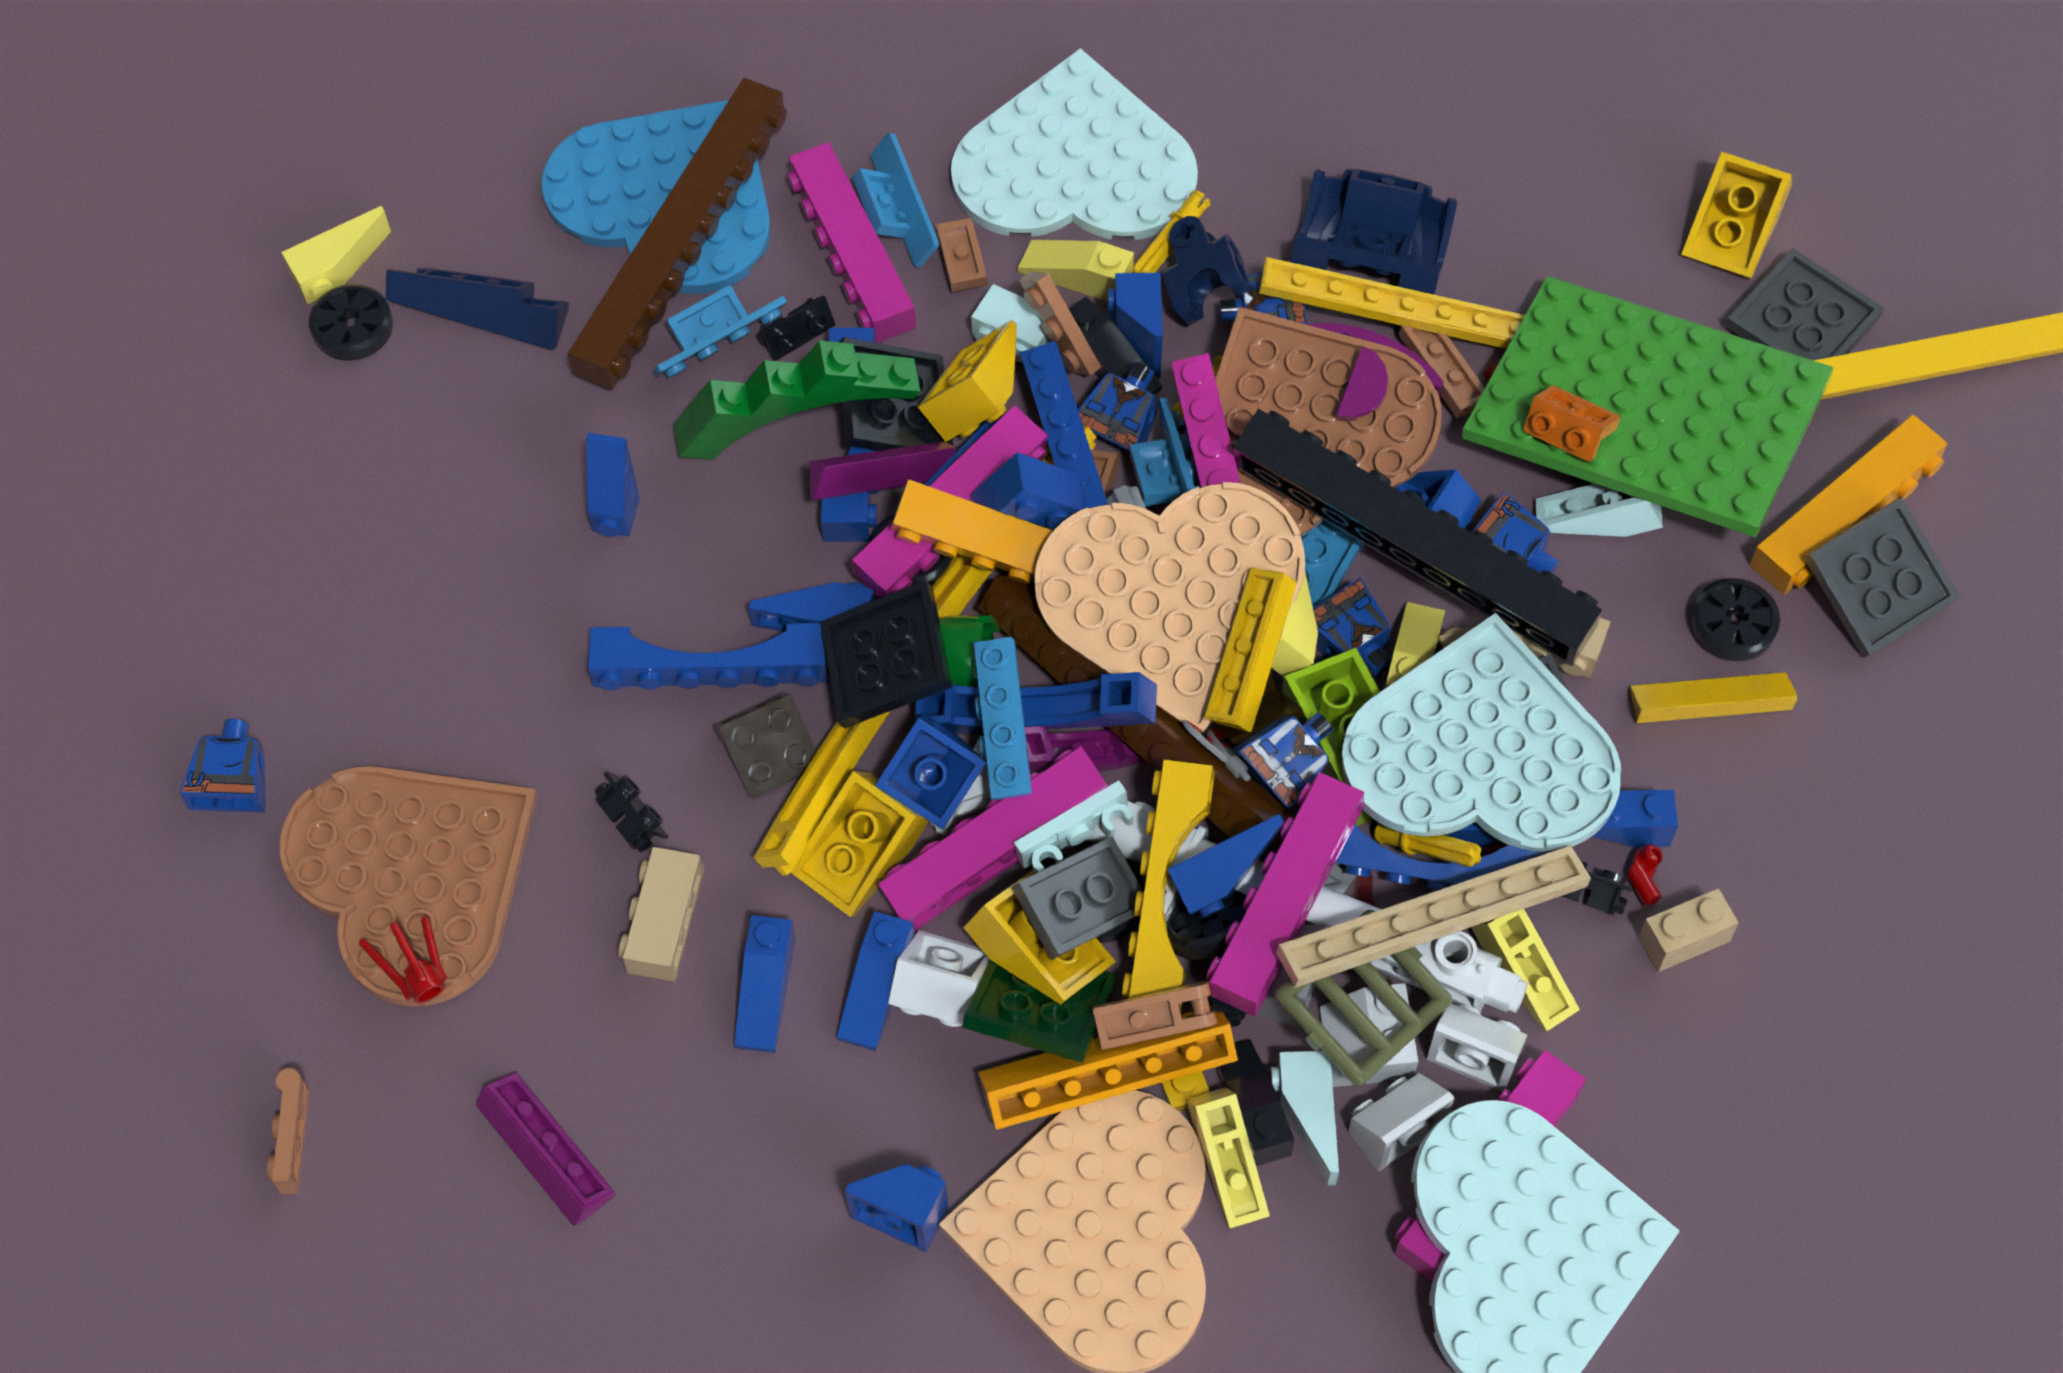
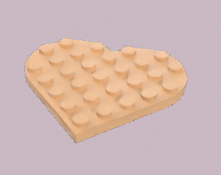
[1035,482,1305,733]
[939,1090,1206,1373]

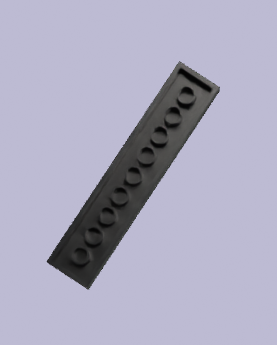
[1233,408,1602,666]

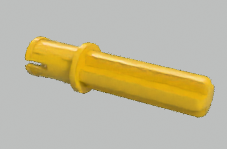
[1133,190,1211,273]
[1375,822,1482,867]

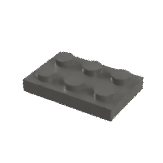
[1011,836,1144,960]

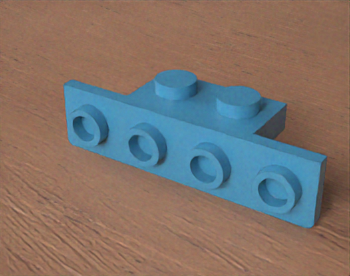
[852,133,939,268]
[652,285,787,379]
[1130,398,1201,506]
[974,637,1032,801]

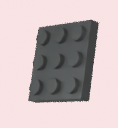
[1725,248,1885,360]
[1803,497,1961,657]

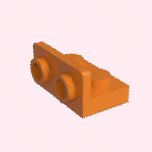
[1523,385,1621,462]

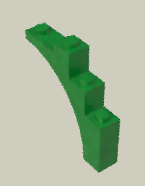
[673,340,921,460]

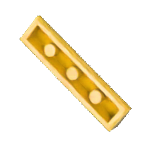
[1204,567,1297,732]
[1629,672,1798,723]

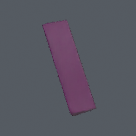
[810,442,956,500]
[476,1072,616,1226]

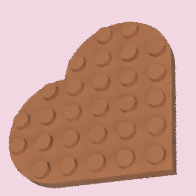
[1191,307,1442,536]
[279,766,538,1007]

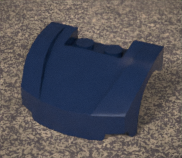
[1290,169,1457,294]

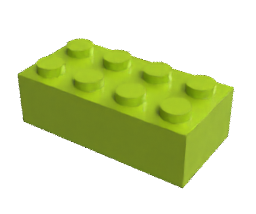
[1282,648,1380,826]

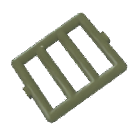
[1275,910,1452,1086]

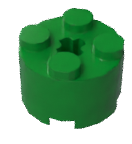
[939,615,1000,687]

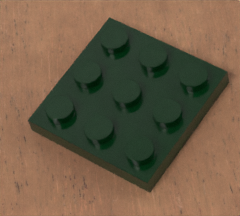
[962,960,1117,1063]

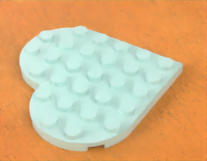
[951,48,1198,240]
[1341,613,1621,852]
[1411,1100,1680,1373]

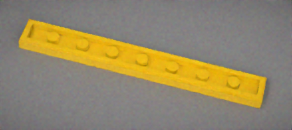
[1259,257,1525,349]
[1813,312,2063,400]

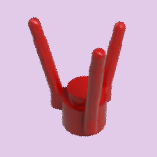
[359,916,448,1004]

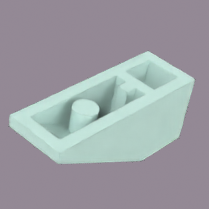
[1536,484,1663,537]
[1270,1051,1339,1185]

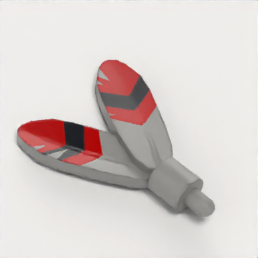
[1183,720,1251,781]

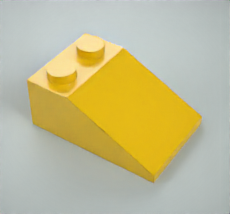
[1681,151,1792,279]
[918,320,1017,442]
[790,771,930,917]
[964,870,1116,1005]

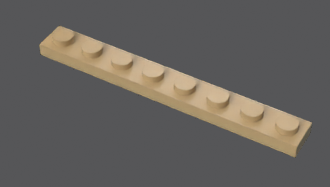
[1276,845,1591,988]

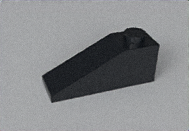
[1069,296,1162,395]
[1216,1039,1294,1166]

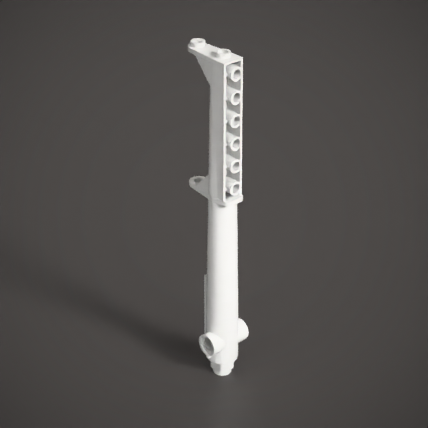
[930,739,1529,1013]

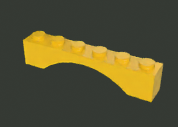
[1122,760,1215,1011]

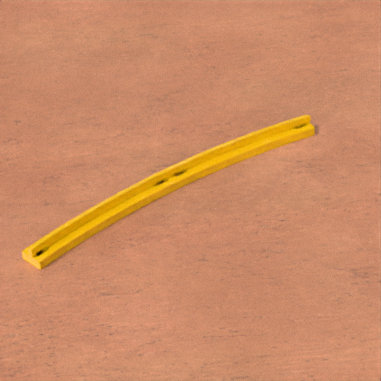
[753,425,1096,876]

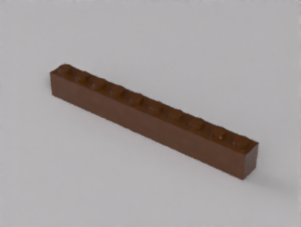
[568,78,787,390]
[978,575,1296,860]

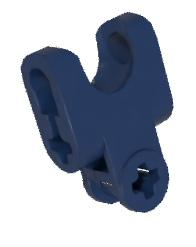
[1162,216,1252,326]

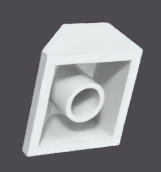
[888,930,990,1027]
[1319,983,1418,1087]
[1427,1003,1527,1092]
[1348,1073,1455,1172]

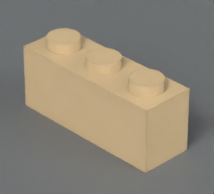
[619,847,704,982]

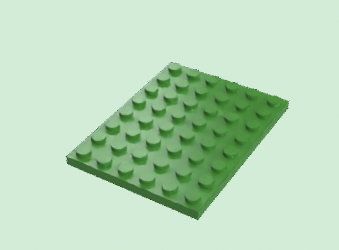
[1462,276,1834,538]

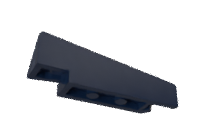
[385,268,569,350]

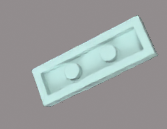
[1014,780,1133,874]

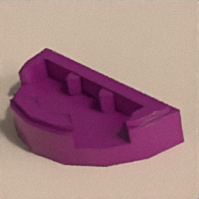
[1337,346,1388,421]

